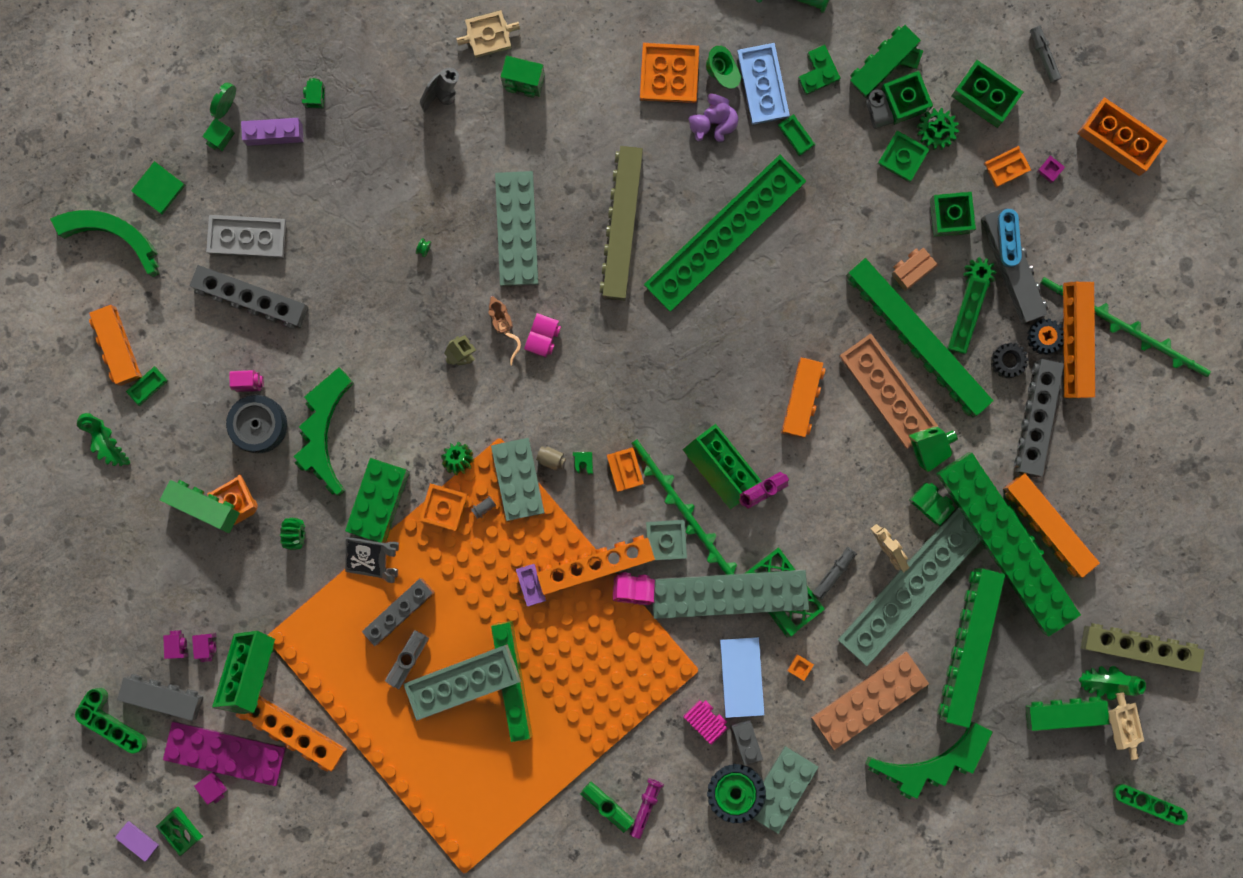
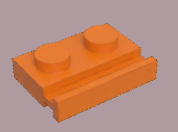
[984,146,1031,188]
[607,447,644,492]

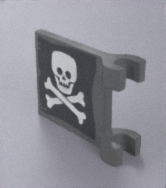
[345,537,399,583]

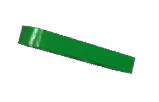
[1113,784,1188,825]

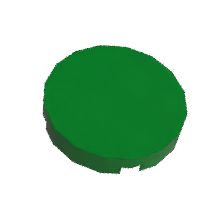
[210,82,236,119]

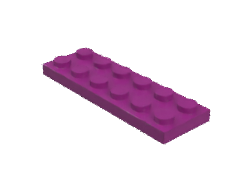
[163,721,287,786]

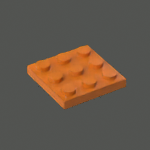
[640,43,699,103]

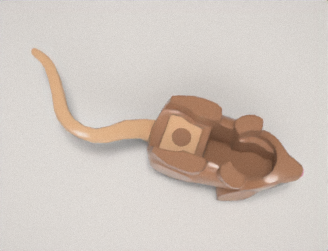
[488,296,521,366]

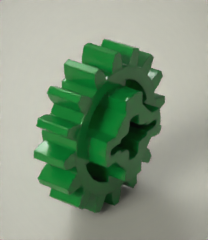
[917,108,959,150]

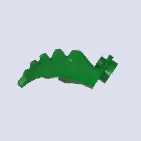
[77,413,130,466]
[1079,666,1146,700]

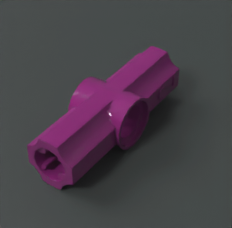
[739,472,789,509]

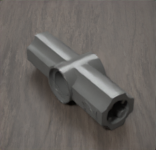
[385,630,429,689]

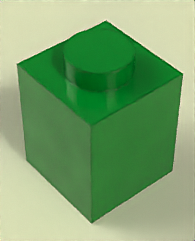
[202,118,235,151]

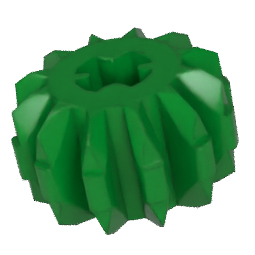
[963,257,997,287]
[441,442,474,475]
[280,517,306,550]

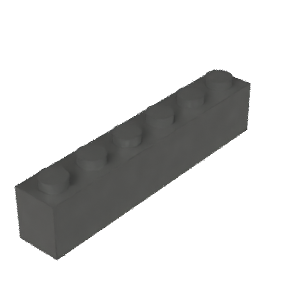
[981,208,1048,324]

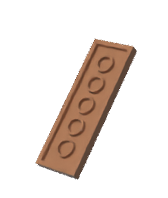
[839,334,938,449]
[811,651,929,750]

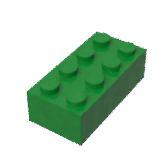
[345,458,410,543]

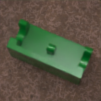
[573,452,593,475]

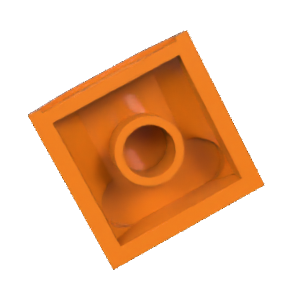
[207,475,258,525]

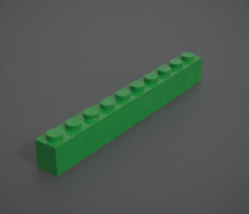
[846,258,994,417]

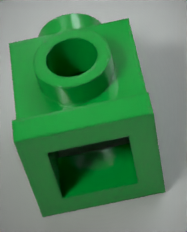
[302,78,325,109]

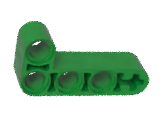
[75,688,147,754]

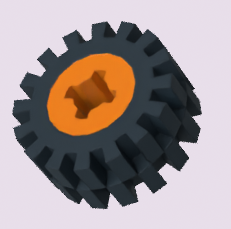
[1027,319,1064,355]

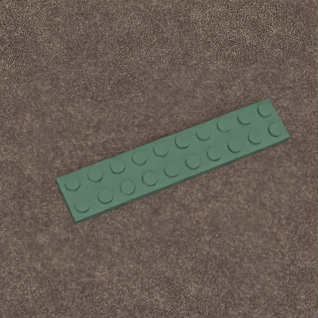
[837,507,980,666]

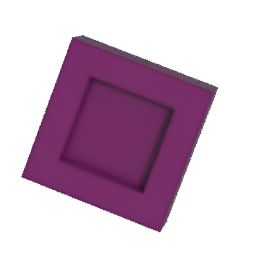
[1037,155,1065,183]

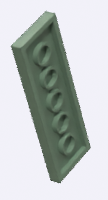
[495,171,538,286]
[404,644,521,720]

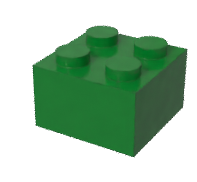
[501,55,545,98]
[881,71,933,125]
[930,192,976,237]

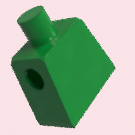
[909,427,958,472]

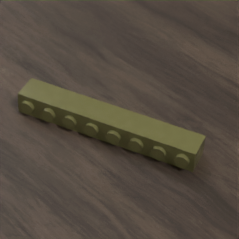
[599,146,643,301]

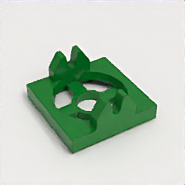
[156,807,203,856]

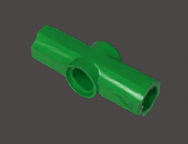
[580,781,635,833]

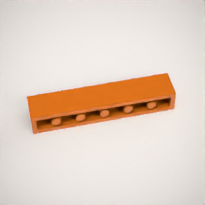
[1063,281,1095,398]
[1003,473,1100,578]

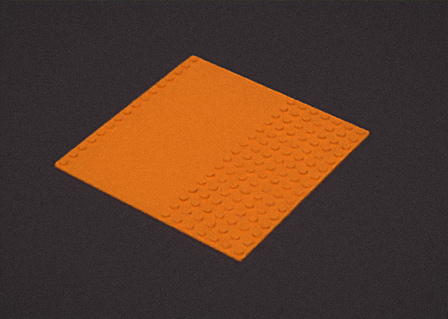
[268,438,698,873]

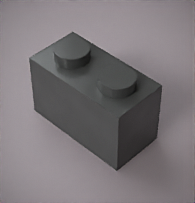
[731,720,763,765]

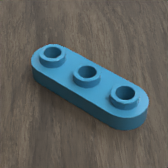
[998,209,1022,267]

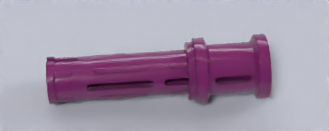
[629,778,664,839]

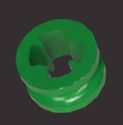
[416,238,432,257]

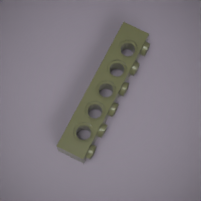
[1081,623,1205,673]

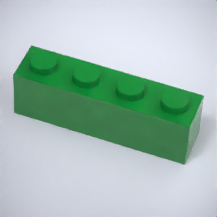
[850,25,921,98]
[160,480,240,533]
[1025,696,1110,731]

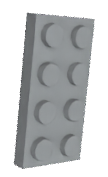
[206,215,286,258]

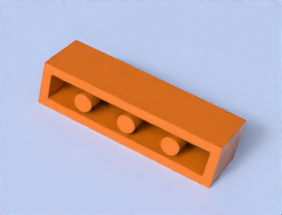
[89,305,142,386]
[781,357,825,438]

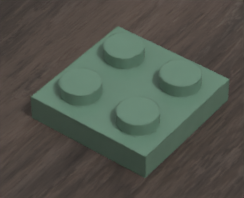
[646,520,687,560]

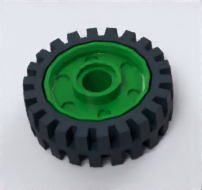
[707,764,766,823]

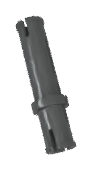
[1030,26,1062,83]
[813,546,857,600]

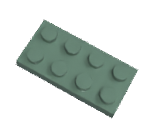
[491,438,545,521]
[753,746,818,834]

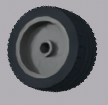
[226,395,288,453]

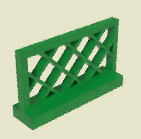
[743,547,825,638]

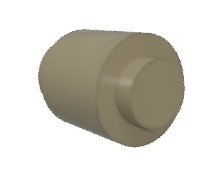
[536,446,566,471]

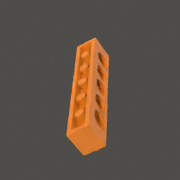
[537,535,655,595]
[235,695,347,772]

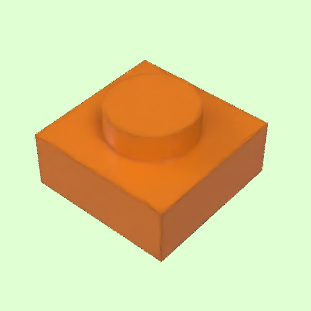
[787,654,814,681]

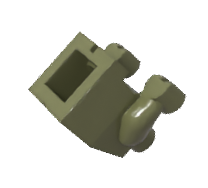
[444,335,476,365]

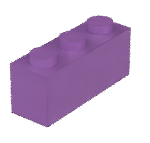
[241,118,304,146]

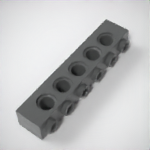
[190,265,308,329]
[1014,359,1064,477]

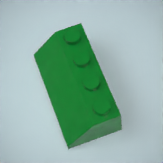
[682,424,762,510]
[212,631,275,714]

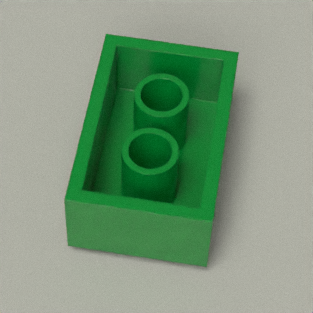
[951,60,1024,128]

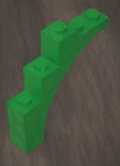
[293,367,354,496]
[865,721,993,800]

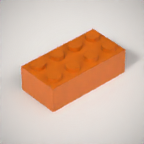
[1077,97,1168,176]

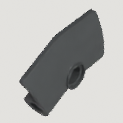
[419,68,459,113]

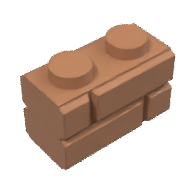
[891,248,938,291]

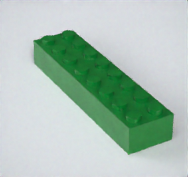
[937,568,1005,728]

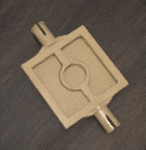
[456,10,520,58]
[871,524,909,573]
[1108,692,1144,760]

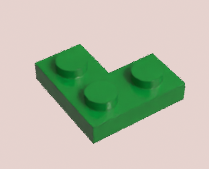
[798,45,841,95]

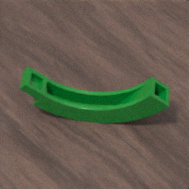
[50,210,159,277]

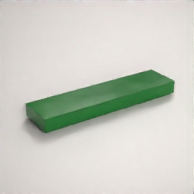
[947,275,990,354]

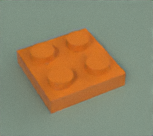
[419,483,468,531]

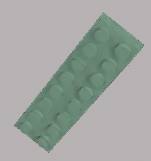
[653,570,809,619]

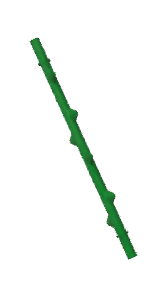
[1040,277,1211,377]
[631,439,737,575]

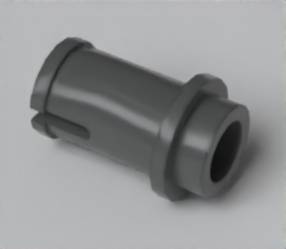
[471,496,496,519]

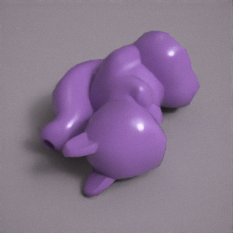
[688,93,739,142]

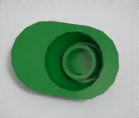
[706,45,741,89]

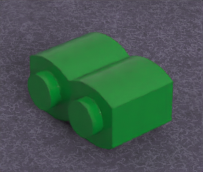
[909,483,955,526]

